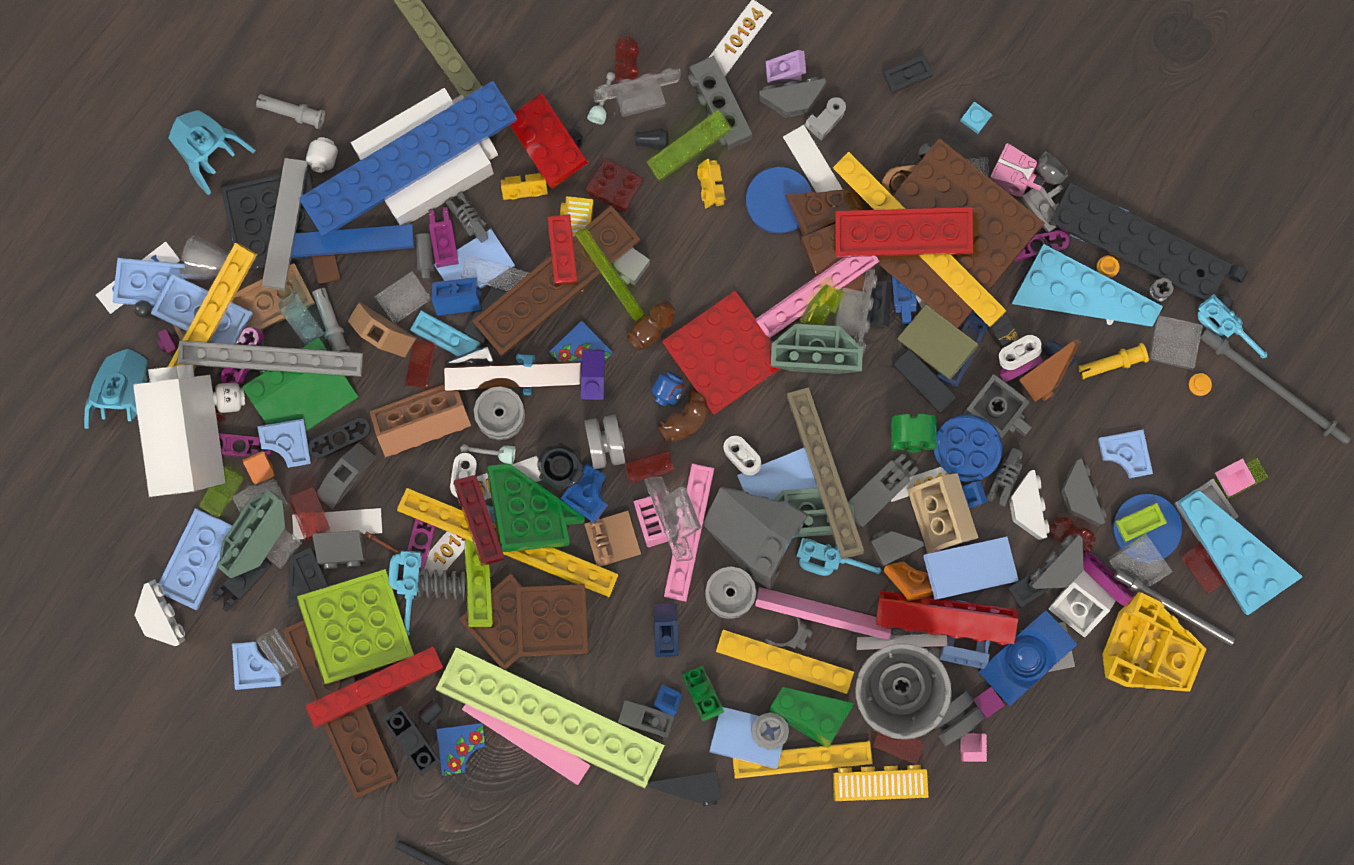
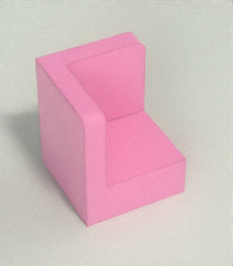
[1215,459,1255,496]
[960,733,987,761]

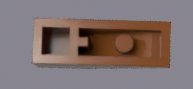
[1020,338,1081,402]

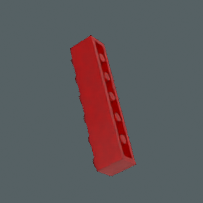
[876,590,1018,645]
[305,647,443,729]

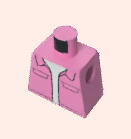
[990,143,1045,197]

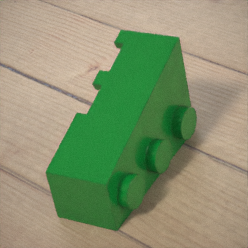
[769,687,854,748]

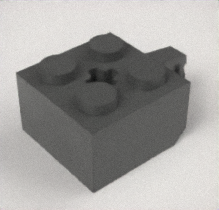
[963,374,1032,439]

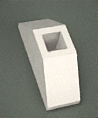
[1009,470,1049,540]
[135,579,186,646]

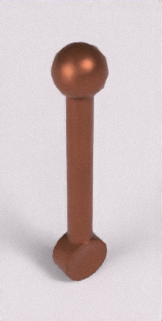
[364,531,401,554]

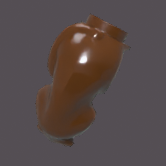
[627,300,676,350]
[657,389,709,443]

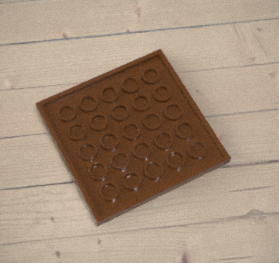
[877,138,1045,329]

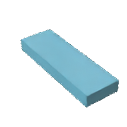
[410,311,481,357]

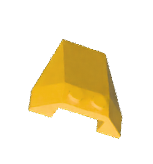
[1102,592,1206,691]

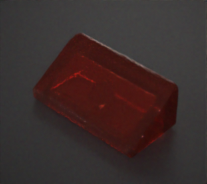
[405,341,437,390]

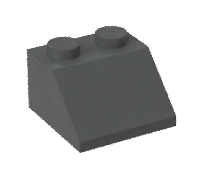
[313,530,366,569]

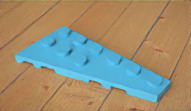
[1011,244,1163,326]
[1177,489,1303,615]

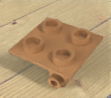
[585,511,641,567]

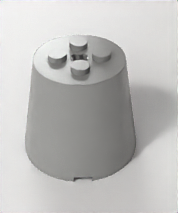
[856,644,951,739]

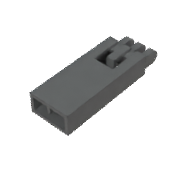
[848,453,920,529]

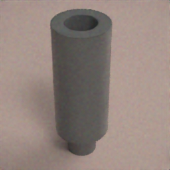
[415,233,434,280]

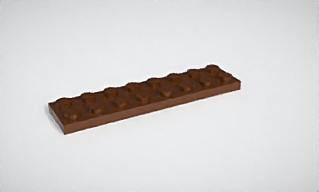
[472,206,641,356]
[283,620,399,799]

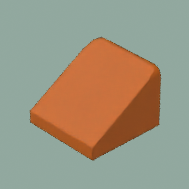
[243,451,275,484]

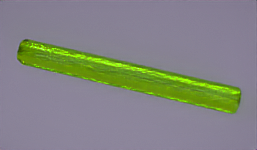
[576,228,644,320]

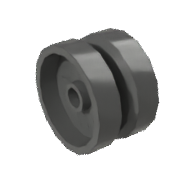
[933,690,986,746]

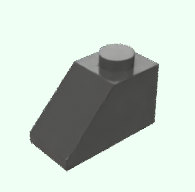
[869,530,925,567]
[618,700,674,738]

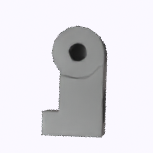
[805,97,846,140]

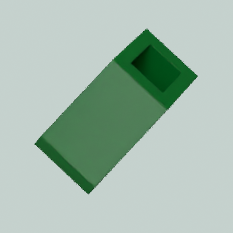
[682,665,724,722]

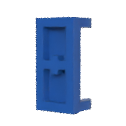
[432,277,482,316]

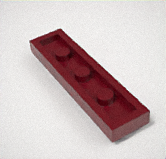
[453,475,504,566]

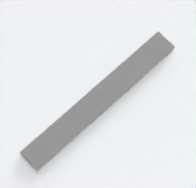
[177,341,363,377]

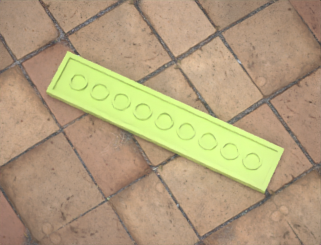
[436,648,665,788]

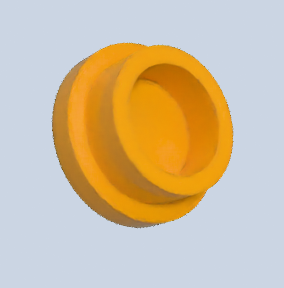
[1097,256,1120,278]
[1189,373,1212,396]

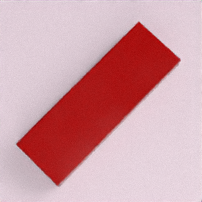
[548,214,578,285]

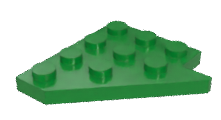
[487,464,585,552]

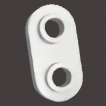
[999,335,1041,370]
[724,436,762,476]
[450,453,477,498]

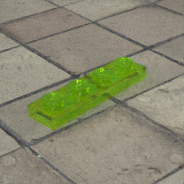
[647,110,732,181]

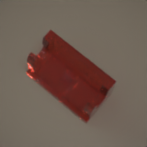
[289,487,330,542]

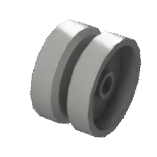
[474,387,526,440]
[584,414,625,469]
[705,567,756,619]

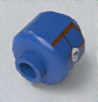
[651,371,685,406]

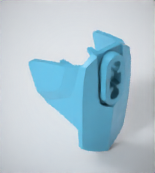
[169,110,256,195]
[84,349,148,429]

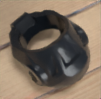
[537,442,584,489]

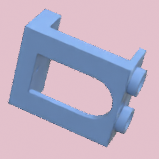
[939,600,990,669]

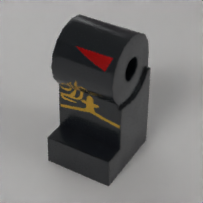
[987,314,1021,361]

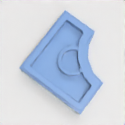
[257,418,311,468]
[1098,430,1153,479]
[232,642,282,690]

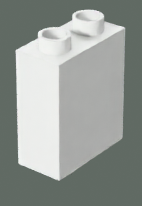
[351,88,498,225]
[133,364,225,497]

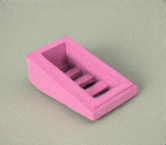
[633,495,669,547]

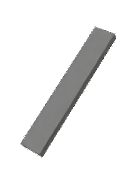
[262,158,308,291]

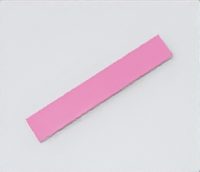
[755,256,879,338]
[664,464,714,602]
[755,587,891,640]
[462,704,590,785]

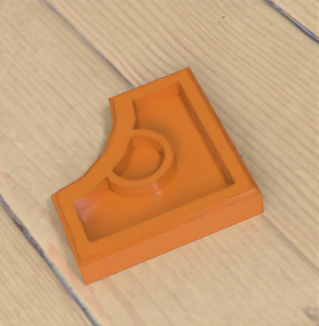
[884,561,933,601]

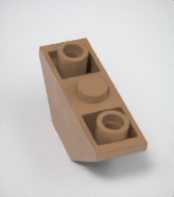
[348,302,417,357]

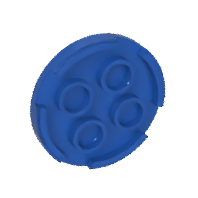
[746,167,812,233]
[934,414,1003,482]
[1112,494,1182,563]

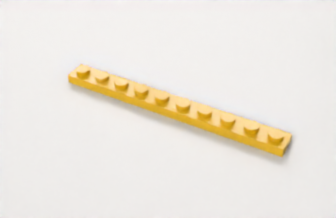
[833,152,1006,327]
[397,488,619,597]

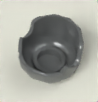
[1036,151,1068,185]

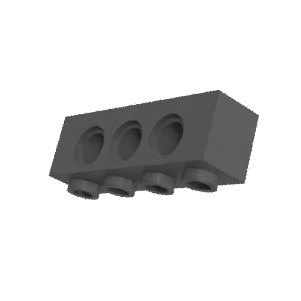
[687,56,752,151]

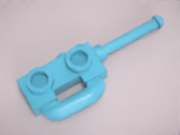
[1198,294,1267,358]
[796,538,882,576]
[388,550,422,636]

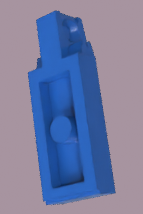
[892,276,917,325]

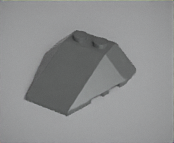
[703,486,808,590]

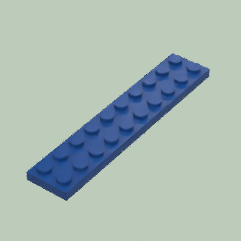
[299,81,517,238]

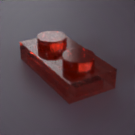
[873,732,924,765]

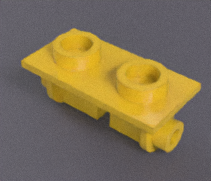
[697,159,726,208]
[501,173,548,200]

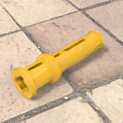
[1078,343,1149,379]

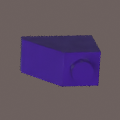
[581,350,605,400]

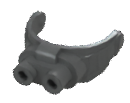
[765,616,814,650]

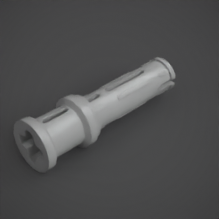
[256,94,325,129]
[312,288,351,352]

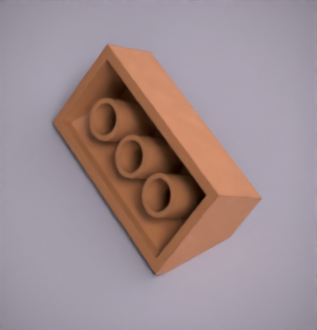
[370,384,471,457]

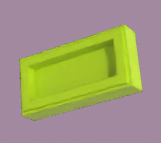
[1115,503,1167,543]

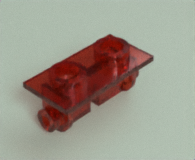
[615,36,639,86]
[625,451,674,484]
[1049,516,1096,553]

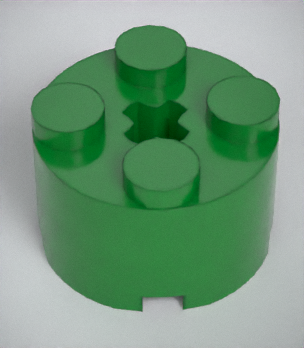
[891,414,937,453]

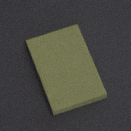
[897,305,979,380]

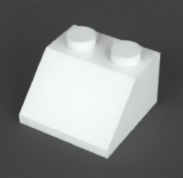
[1049,571,1116,637]

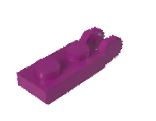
[429,207,459,268]

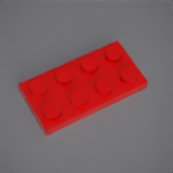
[510,93,589,189]

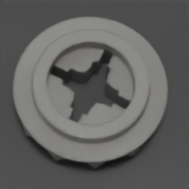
[752,713,789,750]

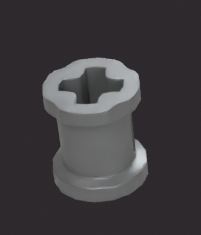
[1149,278,1173,302]

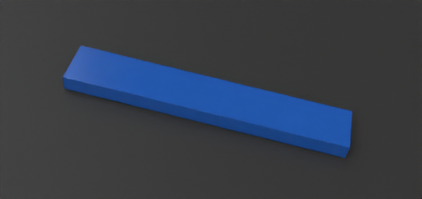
[291,224,414,258]

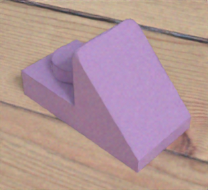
[766,50,806,84]

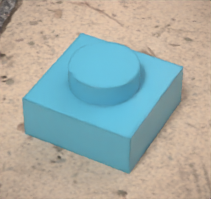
[960,102,992,134]

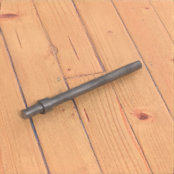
[1114,570,1235,646]

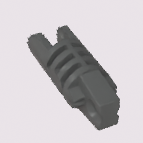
[445,192,489,243]
[986,448,1023,506]

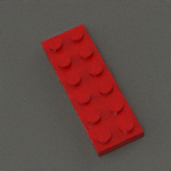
[836,207,973,257]

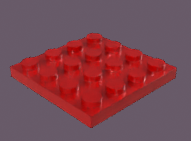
[662,291,780,416]

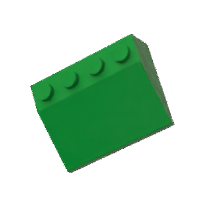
[242,337,359,432]

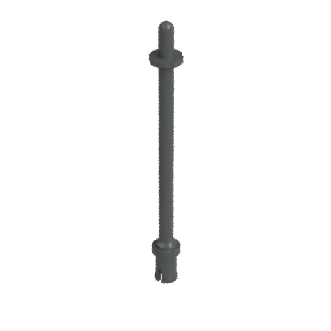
[1199,328,1350,444]

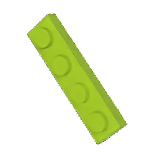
[464,539,492,627]

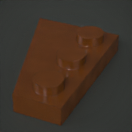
[785,189,864,236]

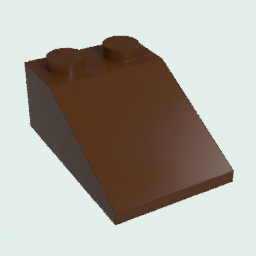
[800,223,867,304]

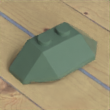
[771,324,863,374]
[774,488,855,537]
[216,489,285,578]

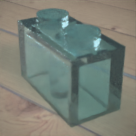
[278,291,325,346]

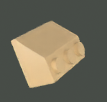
[907,473,978,554]

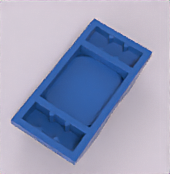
[979,610,1078,706]

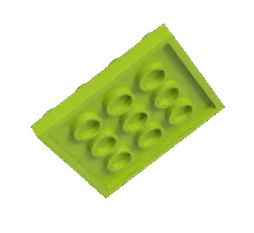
[297,569,414,685]

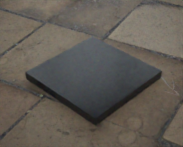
[221,168,319,273]

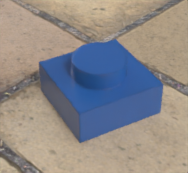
[962,481,987,509]
[653,685,683,716]

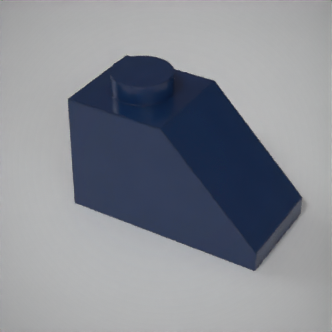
[654,603,679,657]

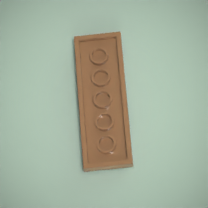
[173,263,315,343]

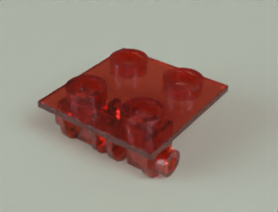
[586,159,644,212]
[1181,542,1225,594]

